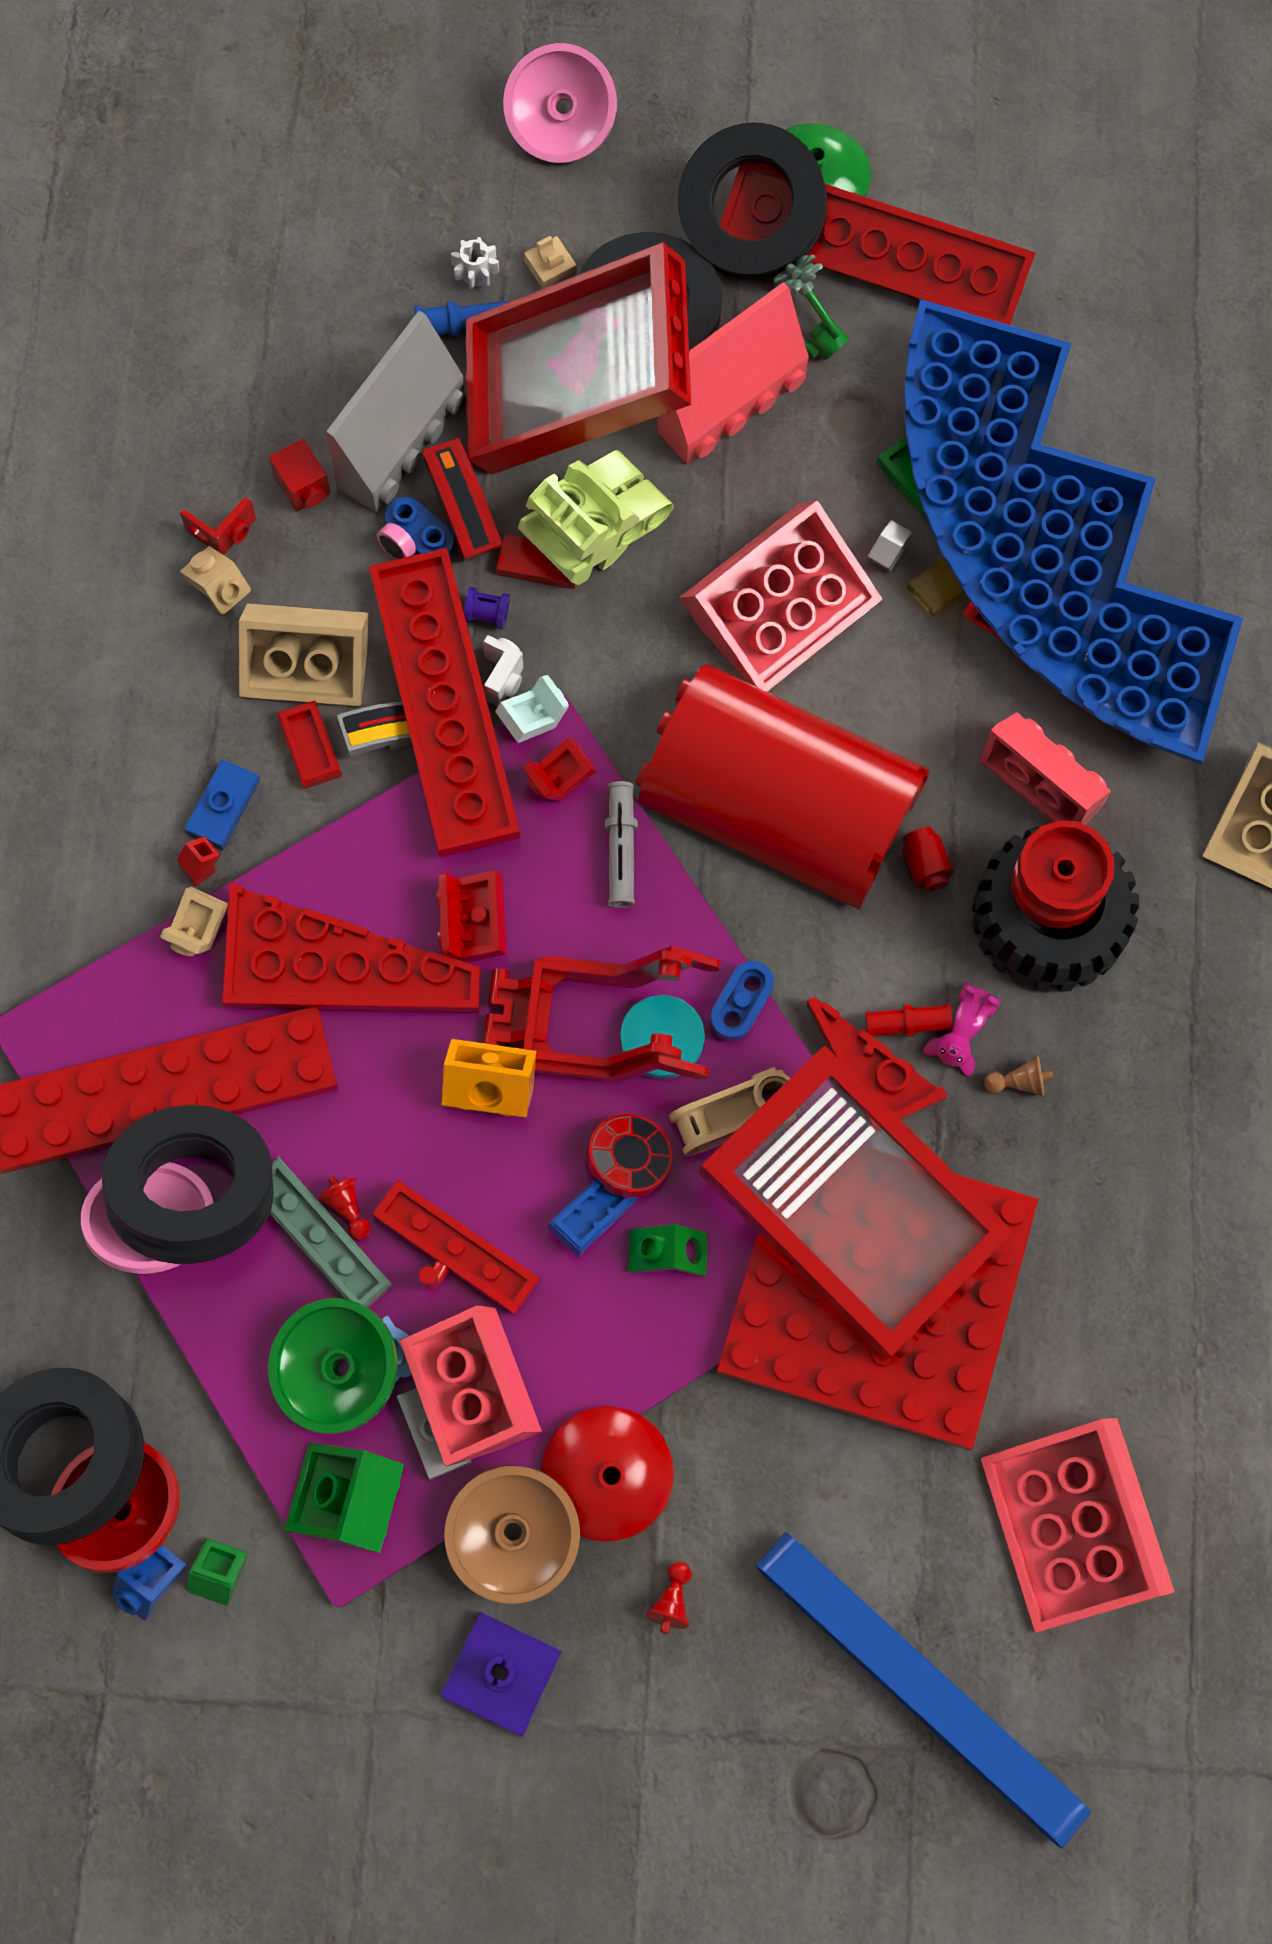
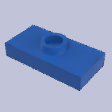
[184,759,260,850]
[547,1178,638,1258]

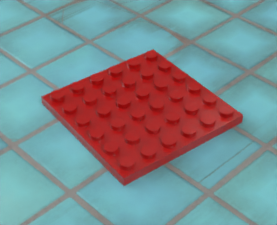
[716,1124,1039,1451]

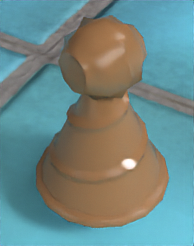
[984,1055,1053,1097]

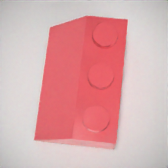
[979,712,1111,825]
[400,1305,542,1466]

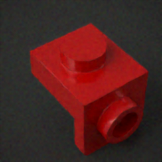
[523,737,598,802]

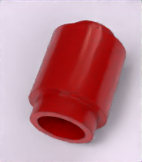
[902,827,954,891]

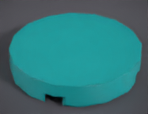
[620,995,705,1080]

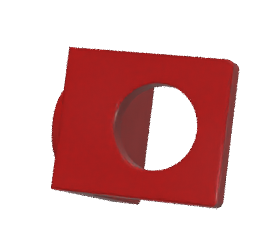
[180,497,256,555]

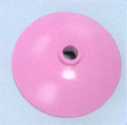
[503,43,617,163]
[81,1162,214,1274]

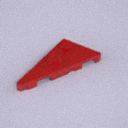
[806,997,948,1134]

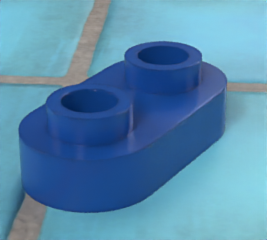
[385,497,455,558]
[710,961,774,1042]

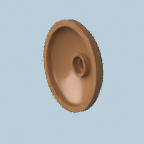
[444,1465,580,1604]

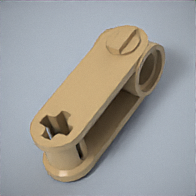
[669,1067,800,1156]

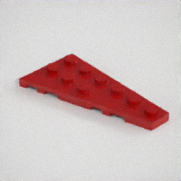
[222,882,480,1013]

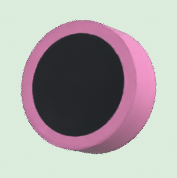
[376,523,416,560]

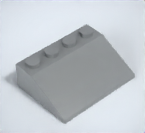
[326,311,466,513]

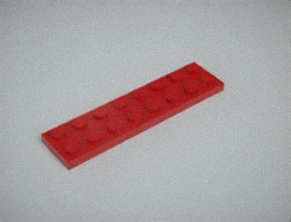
[720,162,1036,325]
[369,548,521,857]
[0,1007,338,1174]

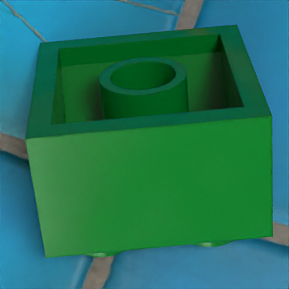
[284,1442,405,1553]

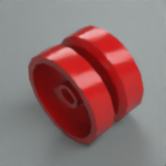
[1011,820,1114,928]

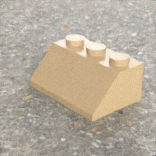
[239,603,368,706]

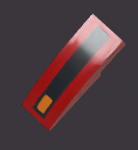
[421,438,503,562]

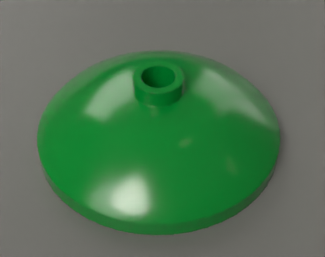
[785,123,871,197]
[268,1298,398,1434]

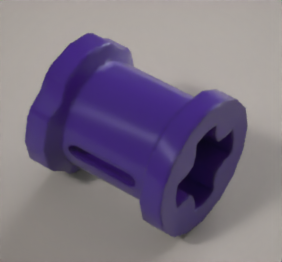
[464,587,510,629]

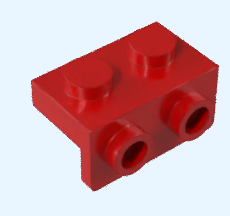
[436,870,507,963]

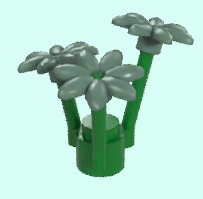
[773,255,849,360]

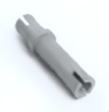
[605,781,638,908]

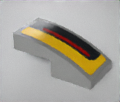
[337,701,412,757]

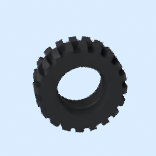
[972,826,1140,992]

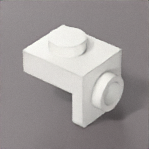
[483,635,523,707]

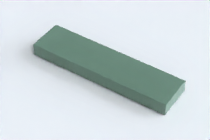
[270,1157,392,1307]

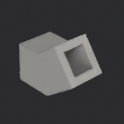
[867,520,912,573]

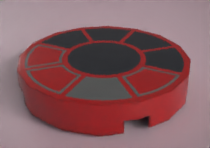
[586,1113,673,1198]

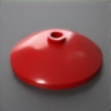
[541,1406,674,1542]
[51,1443,180,1573]

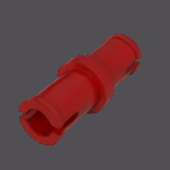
[865,1003,953,1038]

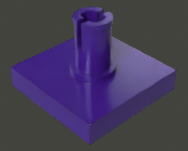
[440,1612,562,1737]

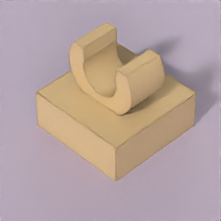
[524,236,577,289]

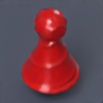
[318,1176,371,1241]
[646,1561,692,1634]

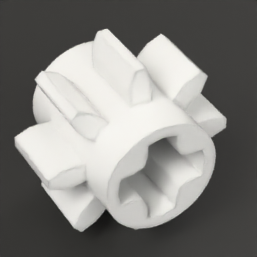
[451,237,499,289]

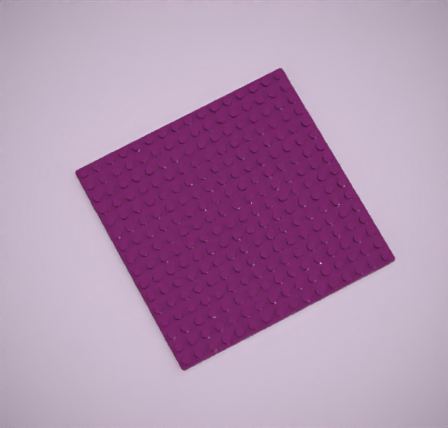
[0,693,876,1608]

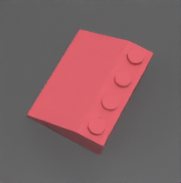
[657,282,809,464]
[679,500,882,691]
[981,1418,1174,1633]

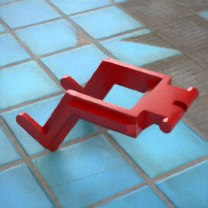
[483,946,721,1082]

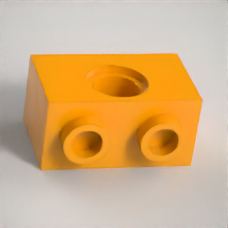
[441,1039,536,1118]

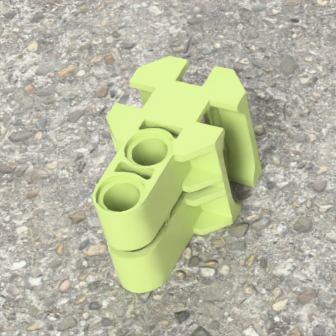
[518,450,674,585]

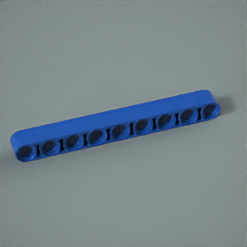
[755,1532,1092,1849]

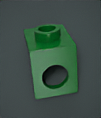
[628,1224,708,1276]

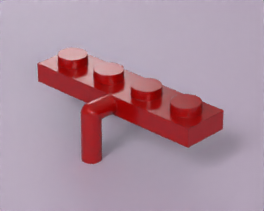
[372,1179,540,1316]

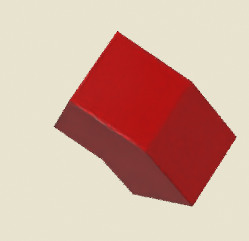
[176,836,220,887]

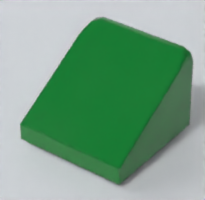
[187,1538,248,1605]

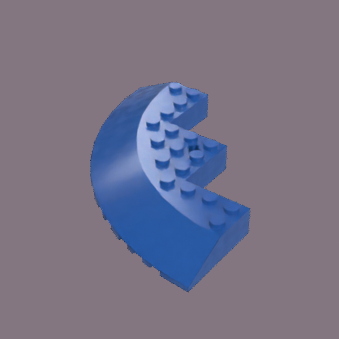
[904,299,1243,765]

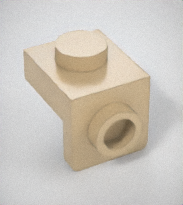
[180,546,251,614]
[160,887,229,956]

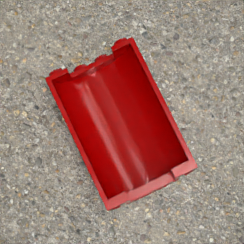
[635,664,930,910]

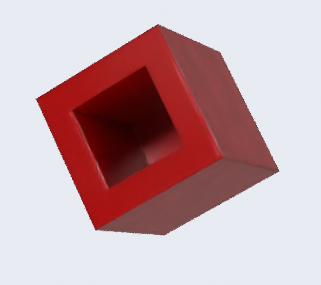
[269,438,331,512]

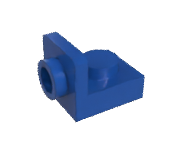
[111,1545,186,1620]

